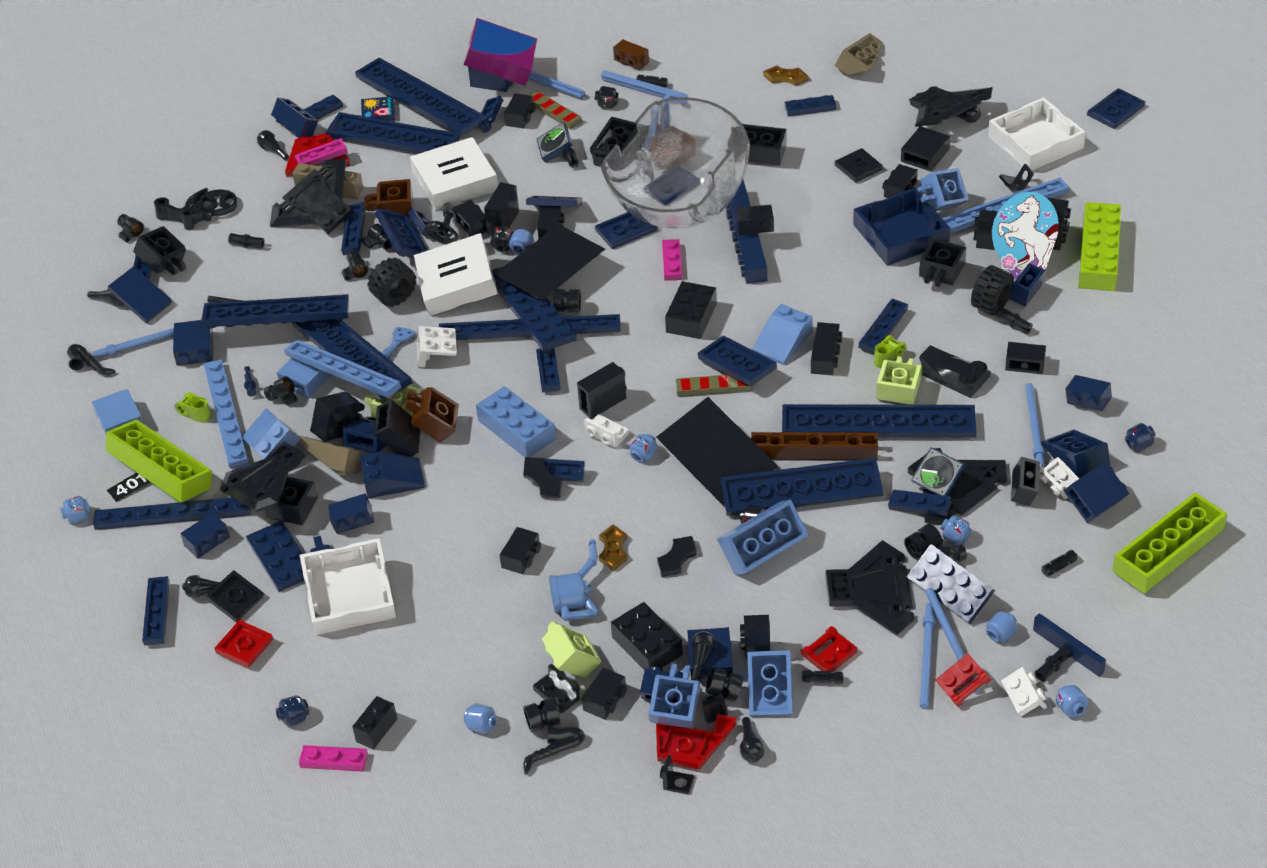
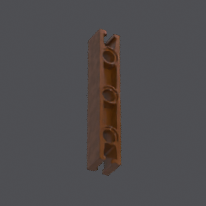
[751,432,878,460]

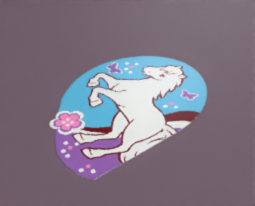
[992,192,1058,279]

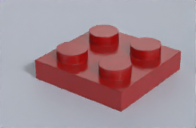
[214,620,273,668]

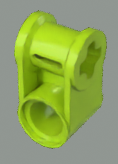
[874,335,907,368]
[174,392,212,422]

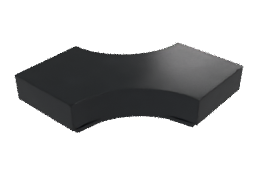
[523,457,562,498]
[657,536,697,577]

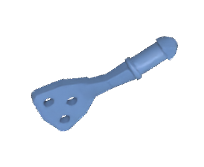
[382,327,416,358]

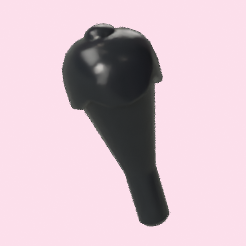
[956,105,981,123]
[257,130,288,160]
[87,289,124,306]
[182,575,220,598]
[691,631,716,681]
[740,717,765,762]

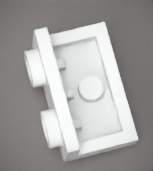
[1039,457,1079,500]
[1001,667,1048,716]

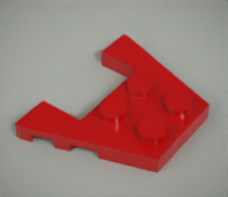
[285,134,350,177]
[656,714,737,770]

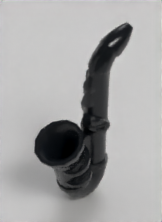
[67,344,115,375]
[523,725,585,775]

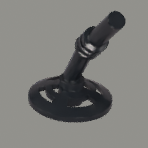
[425,202,459,244]

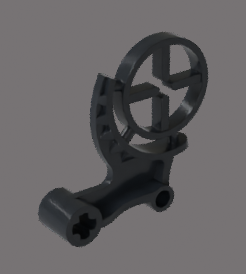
[154,188,237,230]

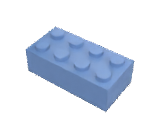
[476,386,556,457]
[717,499,809,575]

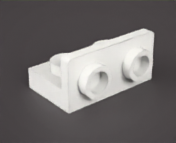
[584,414,629,448]

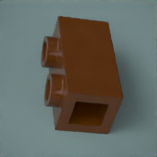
[613,39,650,70]

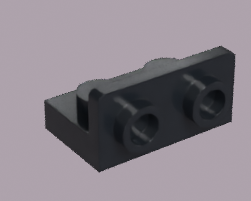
[533,664,580,714]

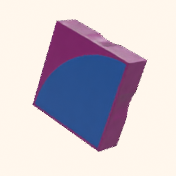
[464,18,537,86]

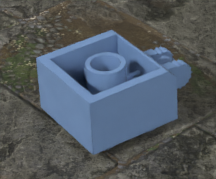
[917,168,969,211]
[648,663,700,729]

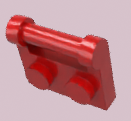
[801,626,857,672]
[935,653,991,707]

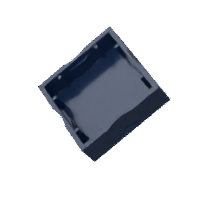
[853,188,950,266]

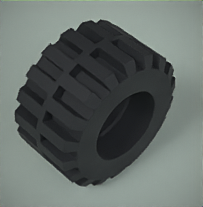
[367,257,417,307]
[971,265,1014,316]

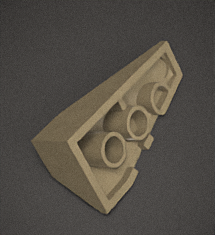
[834,33,882,75]
[297,436,371,476]

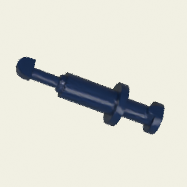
[244,366,257,397]

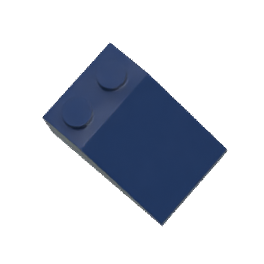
[1041,429,1111,478]
[360,452,425,498]

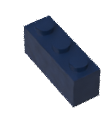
[271,97,318,138]

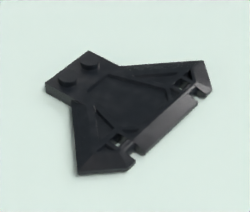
[909,86,993,127]
[270,159,353,235]
[220,441,306,512]
[908,448,1007,523]
[825,540,915,635]

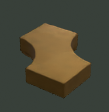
[763,65,808,86]
[599,524,628,571]

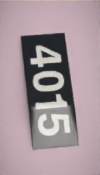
[107,472,150,502]

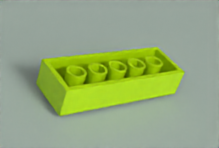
[1078,202,1121,291]
[106,419,212,503]
[1112,492,1227,594]

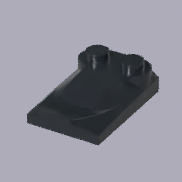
[590,116,642,169]
[919,345,991,398]

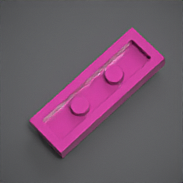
[295,138,348,165]
[662,239,682,280]
[299,745,368,771]

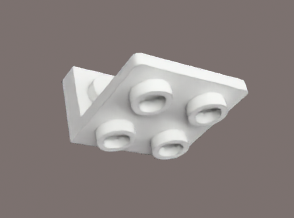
[416,326,457,368]

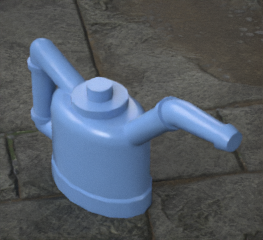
[549,539,599,621]

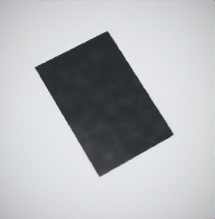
[495,224,606,300]
[656,397,778,507]

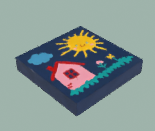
[361,96,395,121]

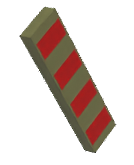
[530,91,582,129]
[676,375,752,396]

